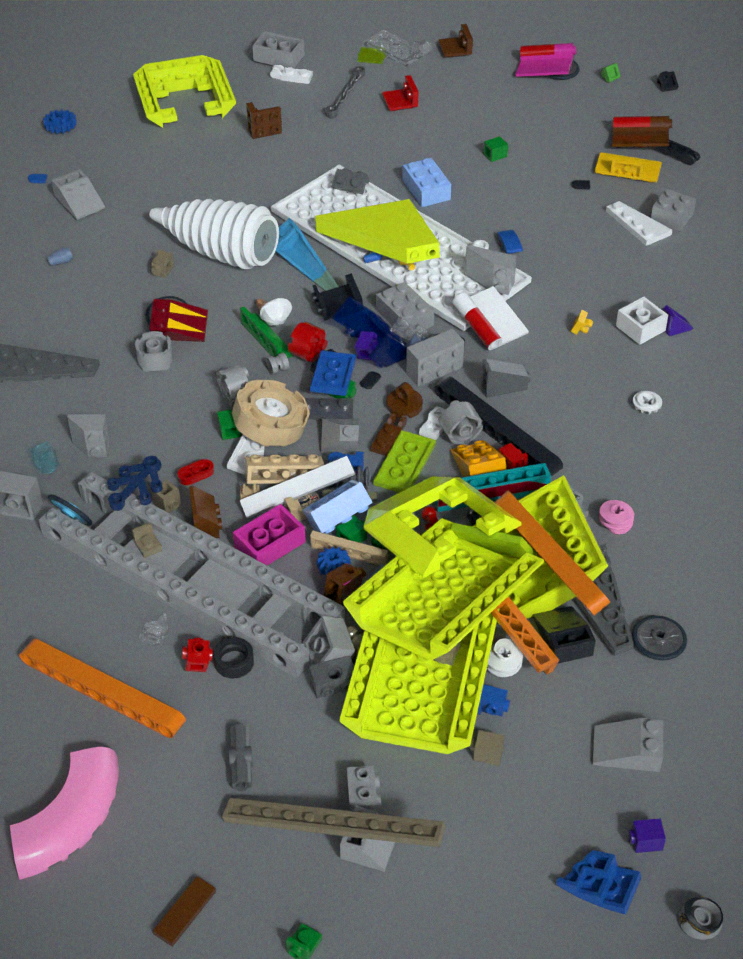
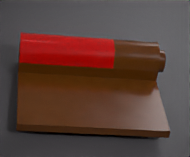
[612,116,672,147]

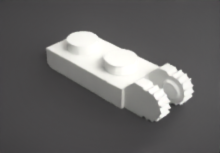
[270,65,313,84]

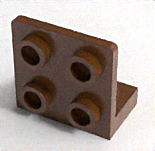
[438,24,473,57]
[246,102,282,139]

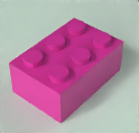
[233,504,305,566]

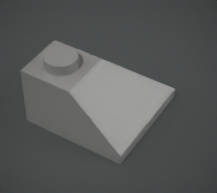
[321,419,359,453]

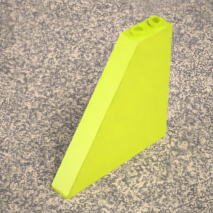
[315,199,440,264]

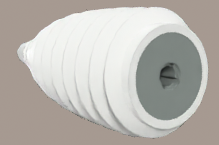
[150,199,279,270]

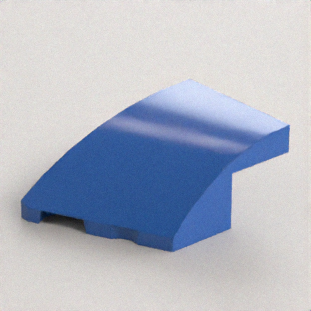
[556,850,641,915]

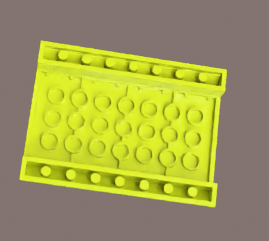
[343,518,544,661]
[340,608,500,754]

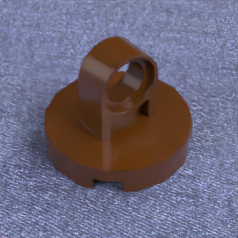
[387,382,423,418]

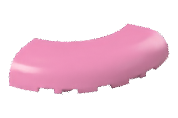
[10,747,119,880]

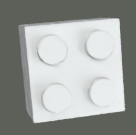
[616,297,668,345]

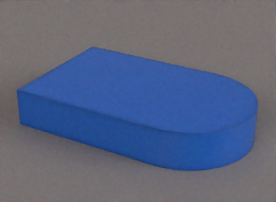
[28,174,47,183]

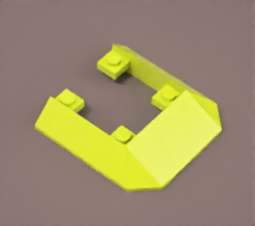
[133,55,236,128]
[364,476,521,578]

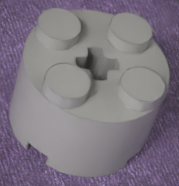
[135,331,173,372]
[217,364,249,406]
[438,400,483,444]

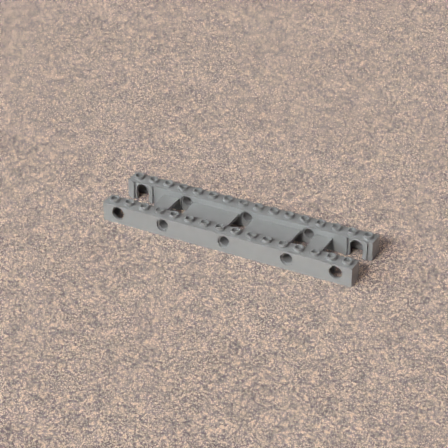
[39,472,345,678]

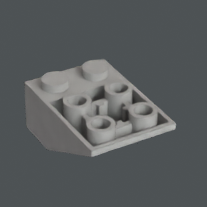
[51,169,105,220]

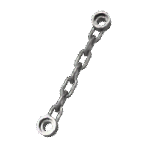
[326,66,365,119]

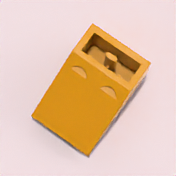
[451,440,506,477]

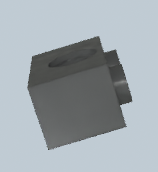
[309,656,354,698]

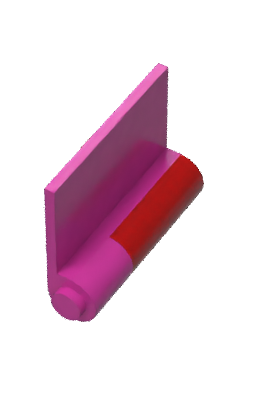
[516,43,577,77]

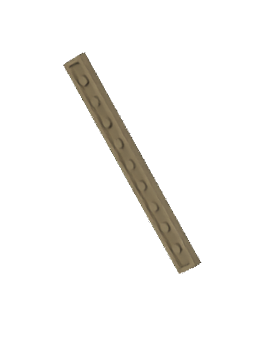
[222,798,446,847]

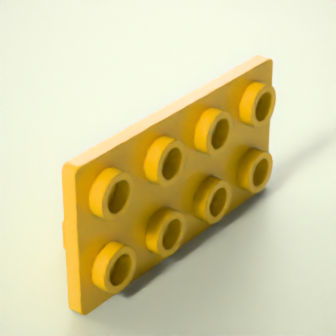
[595,152,662,183]

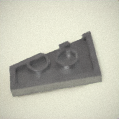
[305,398,353,421]

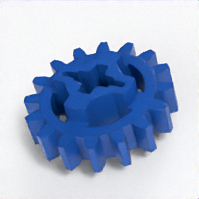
[43,109,77,134]

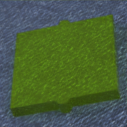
[358,47,386,64]

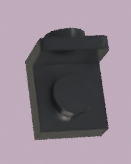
[656,71,679,92]

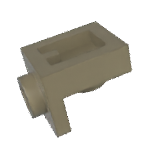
[132,523,162,558]

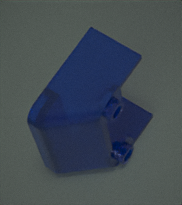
[332,297,407,368]

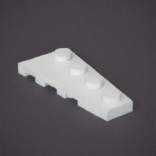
[606,201,672,246]

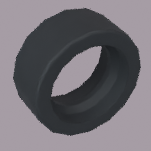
[213,637,254,679]

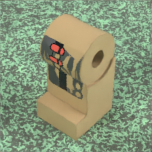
[284,493,320,521]

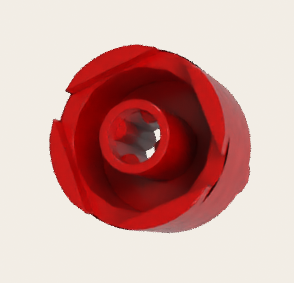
[288,321,328,362]

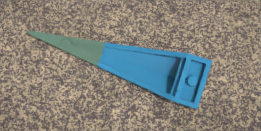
[275,218,339,291]

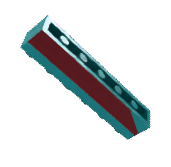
[434,463,551,512]

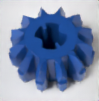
[317,546,351,576]

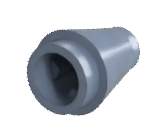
[47,247,73,266]

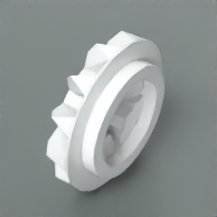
[633,391,662,414]

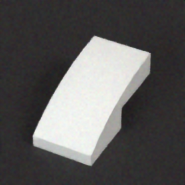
[419,406,446,440]

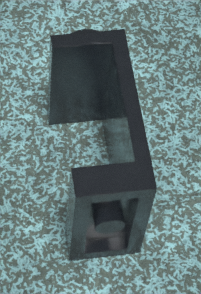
[311,273,364,321]

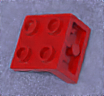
[382,75,419,111]

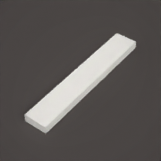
[240,456,355,519]

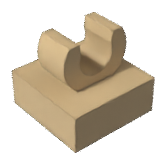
[240,484,260,506]

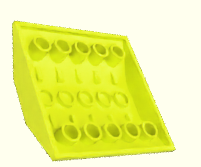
[472,475,608,625]

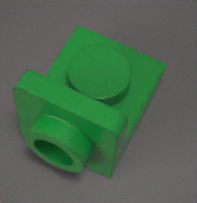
[286,924,322,959]

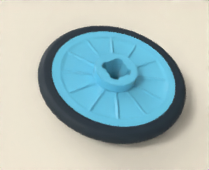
[48,494,92,526]

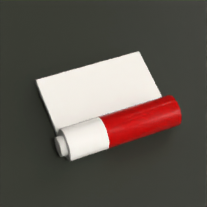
[453,286,529,350]

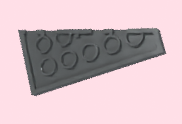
[0,344,100,383]
[574,543,634,656]

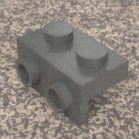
[332,168,370,195]

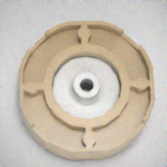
[232,380,310,447]

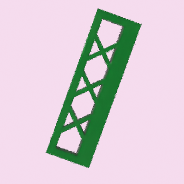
[240,306,292,358]

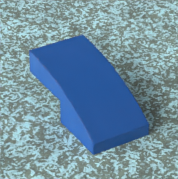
[497,230,523,254]

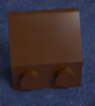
[189,486,223,538]

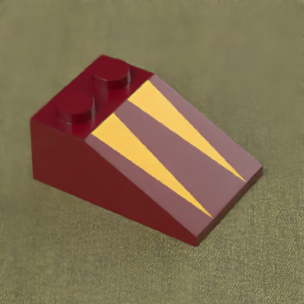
[150,299,208,342]

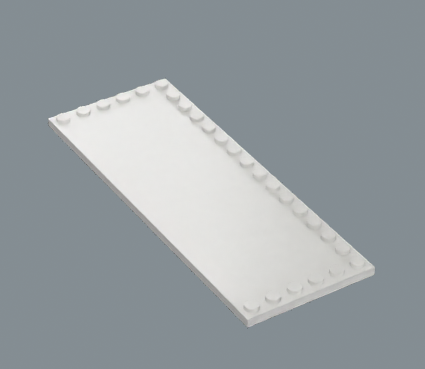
[271,165,532,331]

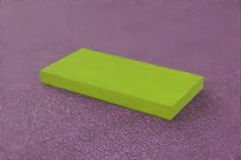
[373,430,436,493]
[451,523,538,558]

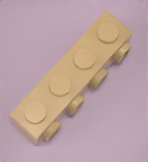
[245,454,324,484]

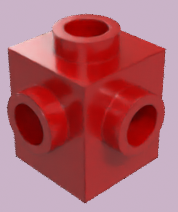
[182,638,213,672]

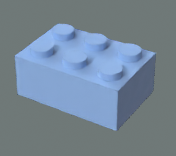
[402,158,451,207]
[302,480,373,534]

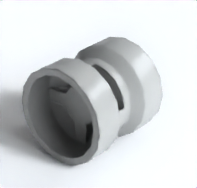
[266,352,290,374]

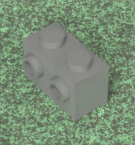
[347,766,381,812]

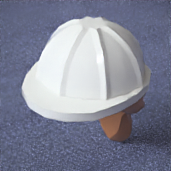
[256,298,292,327]

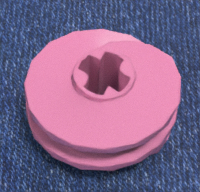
[599,500,635,534]

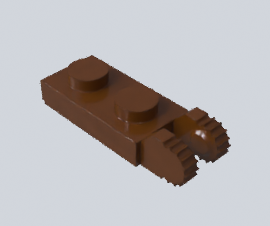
[370,413,407,456]

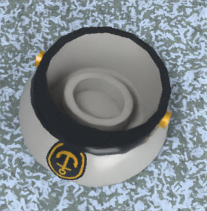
[679,896,723,940]

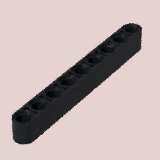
[434,376,563,476]

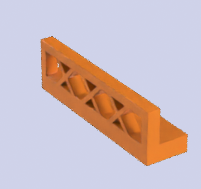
[491,597,559,675]

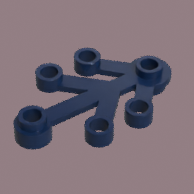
[107,456,163,511]

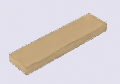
[310,530,388,566]

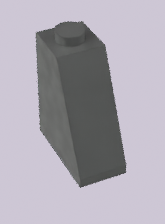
[481,359,530,398]

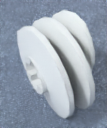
[487,638,523,677]

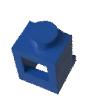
[477,684,511,717]

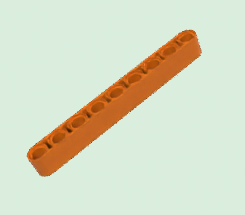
[494,491,610,616]
[19,638,186,738]

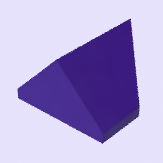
[661,305,693,336]

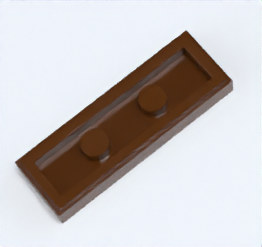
[153,877,216,947]

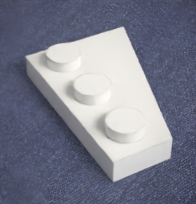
[227,434,265,475]

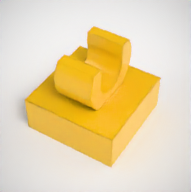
[571,310,593,335]

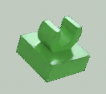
[601,63,621,82]

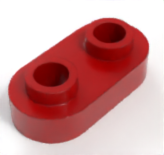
[177,459,214,485]

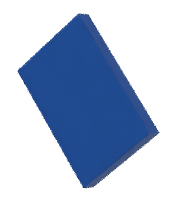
[310,351,356,396]

